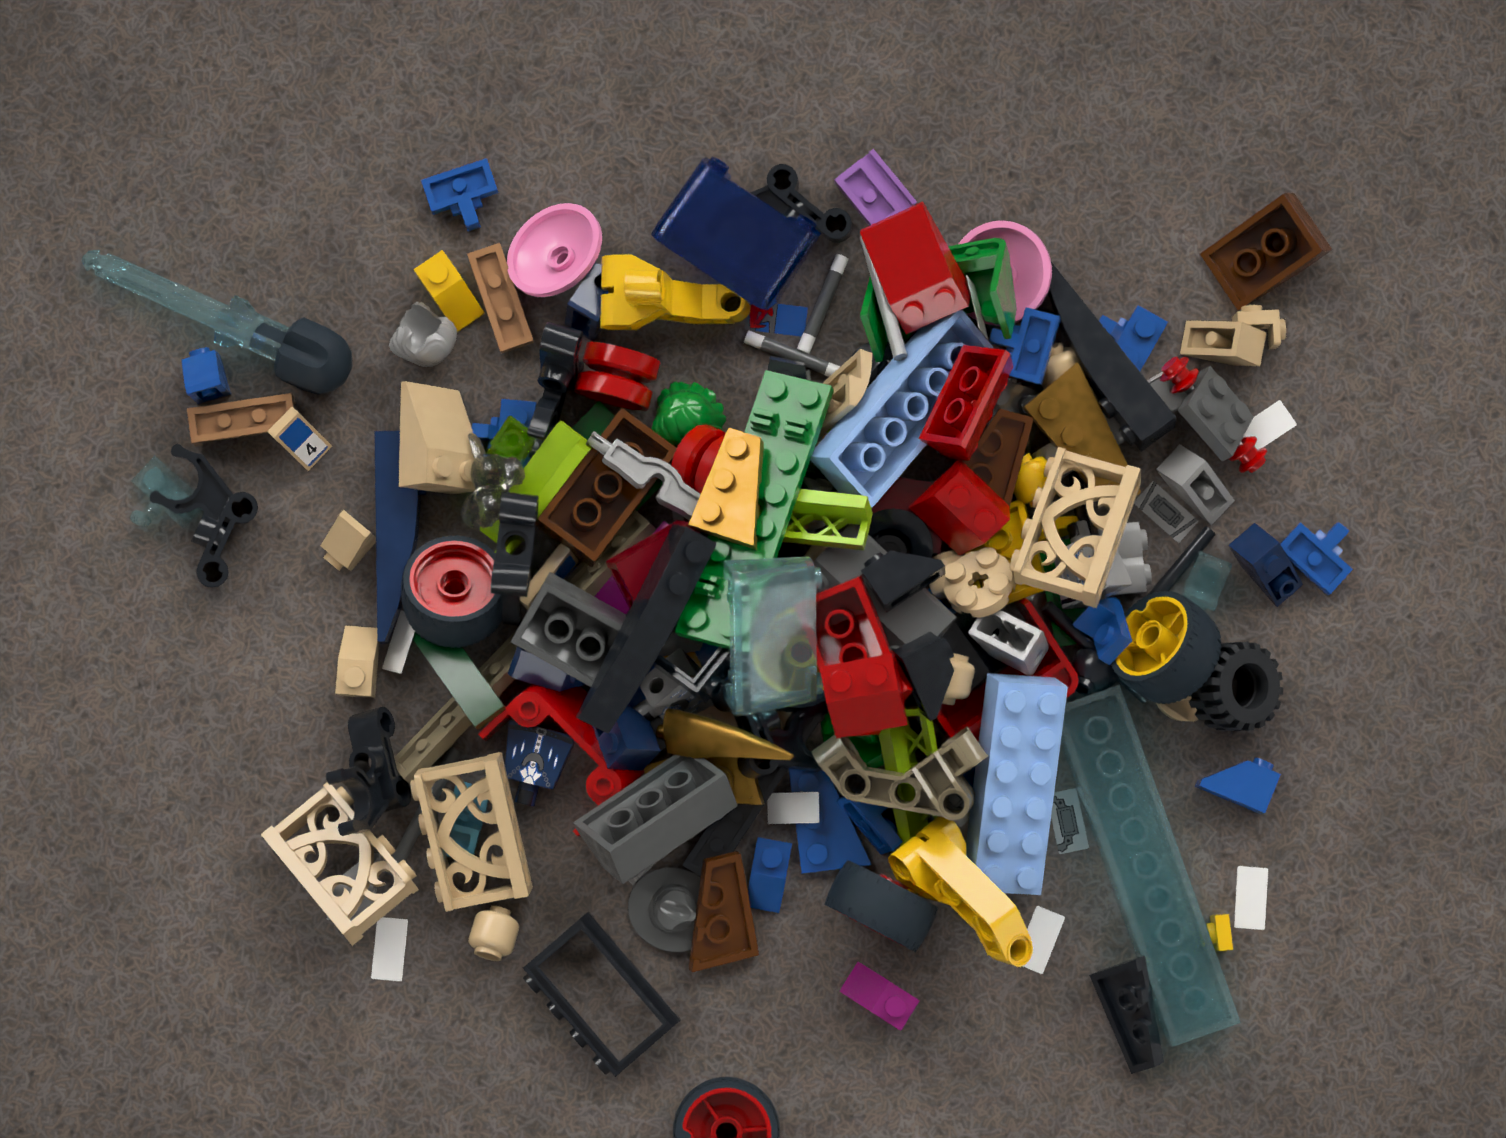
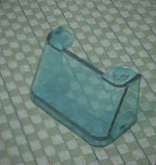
[724,557,823,716]

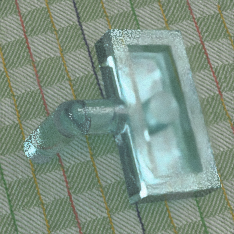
[130,455,202,529]

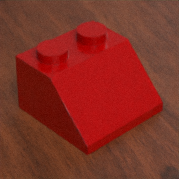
[909,459,1010,555]
[820,653,908,738]

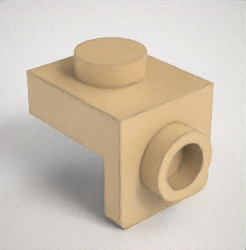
[1232,305,1286,349]

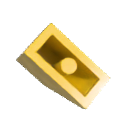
[414,250,485,332]

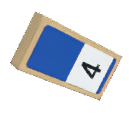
[267,407,332,471]
[520,543,579,611]

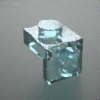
[1182,551,1232,611]

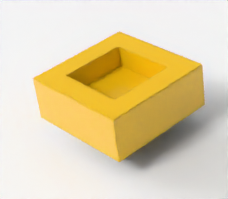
[1205,914,1233,951]

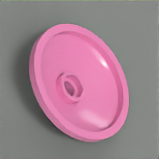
[507,203,602,297]
[959,221,1052,326]

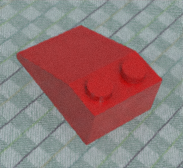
[860,201,971,334]
[792,575,901,678]

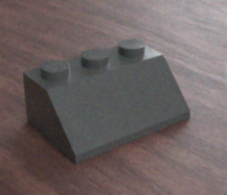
[511,572,627,687]

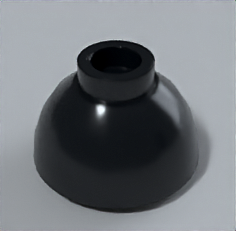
[1072,649,1119,696]

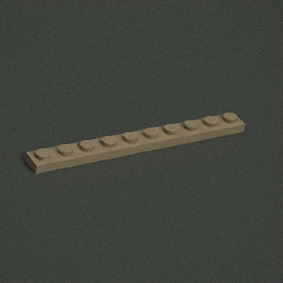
[394,510,656,784]

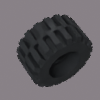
[1189,642,1283,731]

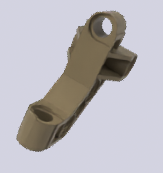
[812,727,988,821]

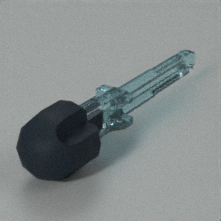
[82,250,353,395]

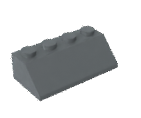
[800,524,957,652]
[573,755,738,884]

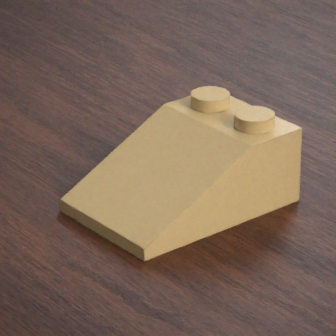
[399,381,481,495]

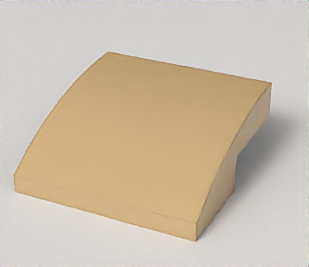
[818,349,872,439]

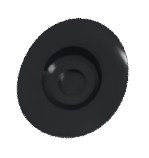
[859,508,933,558]

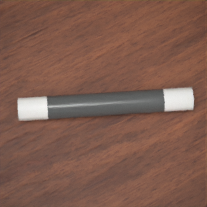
[797,254,849,354]
[744,330,840,377]

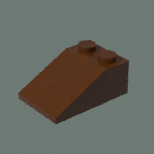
[1200,193,1332,311]

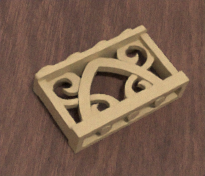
[1010,447,1141,608]
[410,752,533,912]
[261,782,419,946]

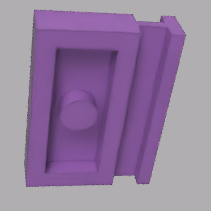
[834,149,917,226]

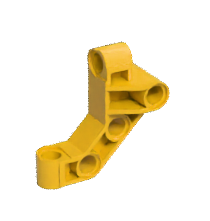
[600,254,751,330]
[888,816,1033,967]

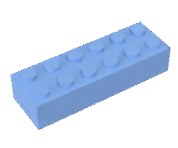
[810,310,994,508]
[966,673,1068,895]

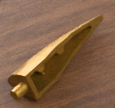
[656,708,794,760]

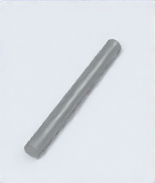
[860,236,907,361]

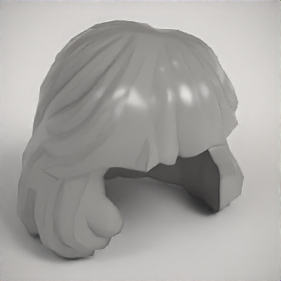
[389,302,457,367]

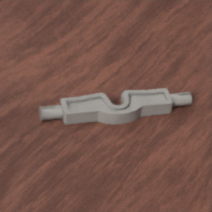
[586,431,701,521]

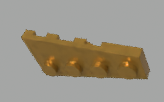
[1022,362,1141,511]

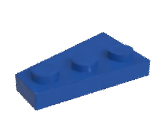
[789,768,872,874]

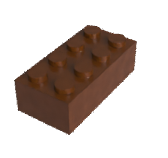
[536,408,677,567]

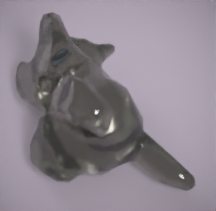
[466,432,525,528]

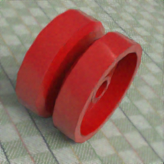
[574,342,661,411]
[671,424,726,494]

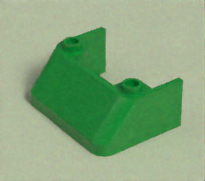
[860,238,1017,362]

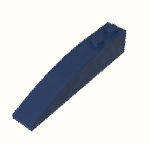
[375,431,427,644]

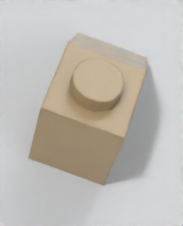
[1180,321,1266,366]
[320,510,376,571]
[335,626,380,698]

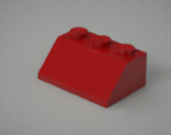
[918,345,1013,461]

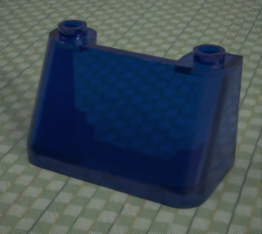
[651,156,821,310]

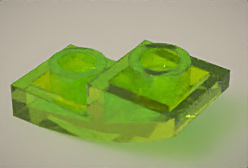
[481,415,537,493]

